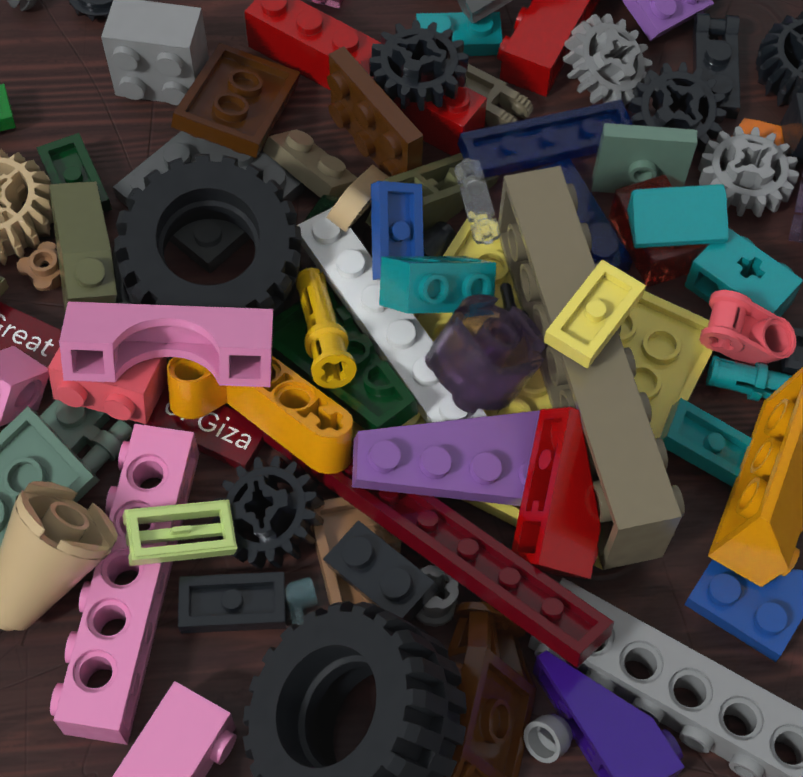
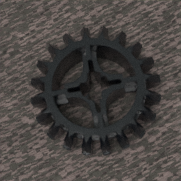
[755,11,803,107]

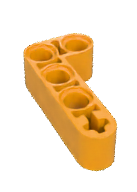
[167,356,353,474]

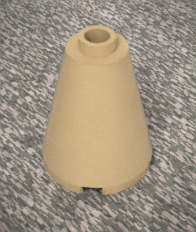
[0,481,118,631]

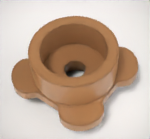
[17,241,61,291]

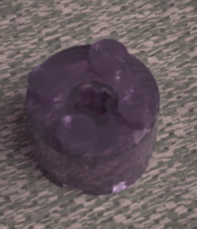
[425,294,545,413]

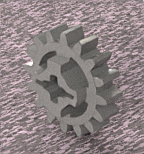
[563,13,652,109]
[698,126,799,217]

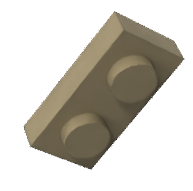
[263,129,357,202]

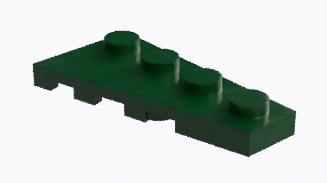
[272,283,418,430]

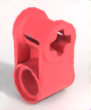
[699,290,796,366]

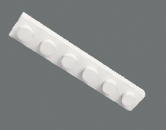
[297,207,487,423]

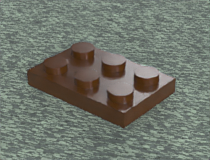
[171,43,300,158]
[327,46,423,177]

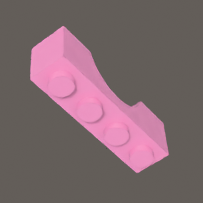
[59,302,273,387]

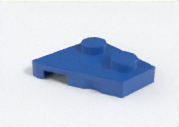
[684,559,803,662]

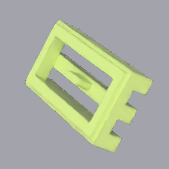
[122,500,237,566]

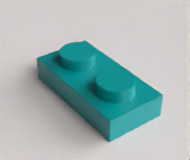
[416,12,503,56]
[660,398,752,487]

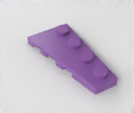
[352,410,540,506]

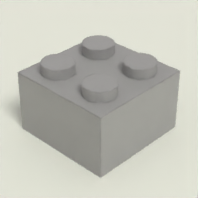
[101,0,209,105]

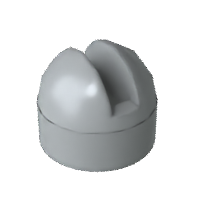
[524,714,573,763]

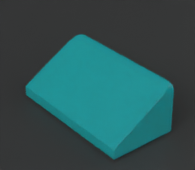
[627,184,729,248]

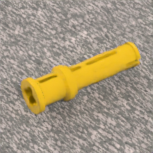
[296,267,357,389]

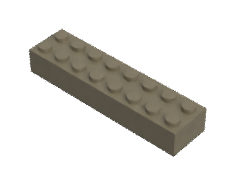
[497,166,685,570]

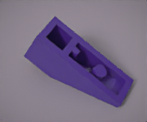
[532,650,684,777]

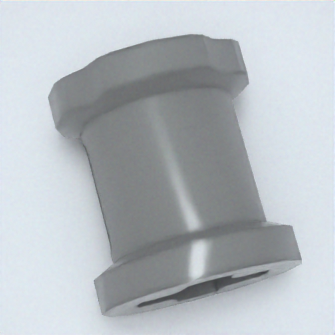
[415,565,459,627]

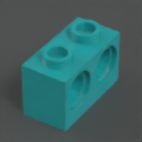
[379,256,496,314]

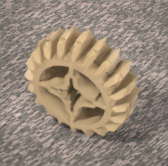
[0,149,54,266]

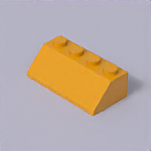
[708,367,803,587]

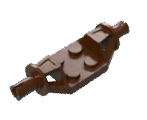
[443,598,537,777]

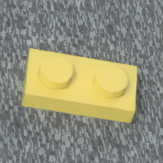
[543,260,646,369]

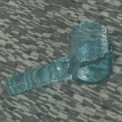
[286,577,318,625]

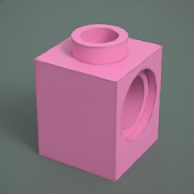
[0,346,49,427]

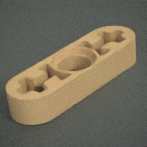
[326,164,389,232]

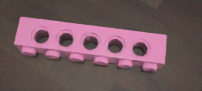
[50,424,200,745]

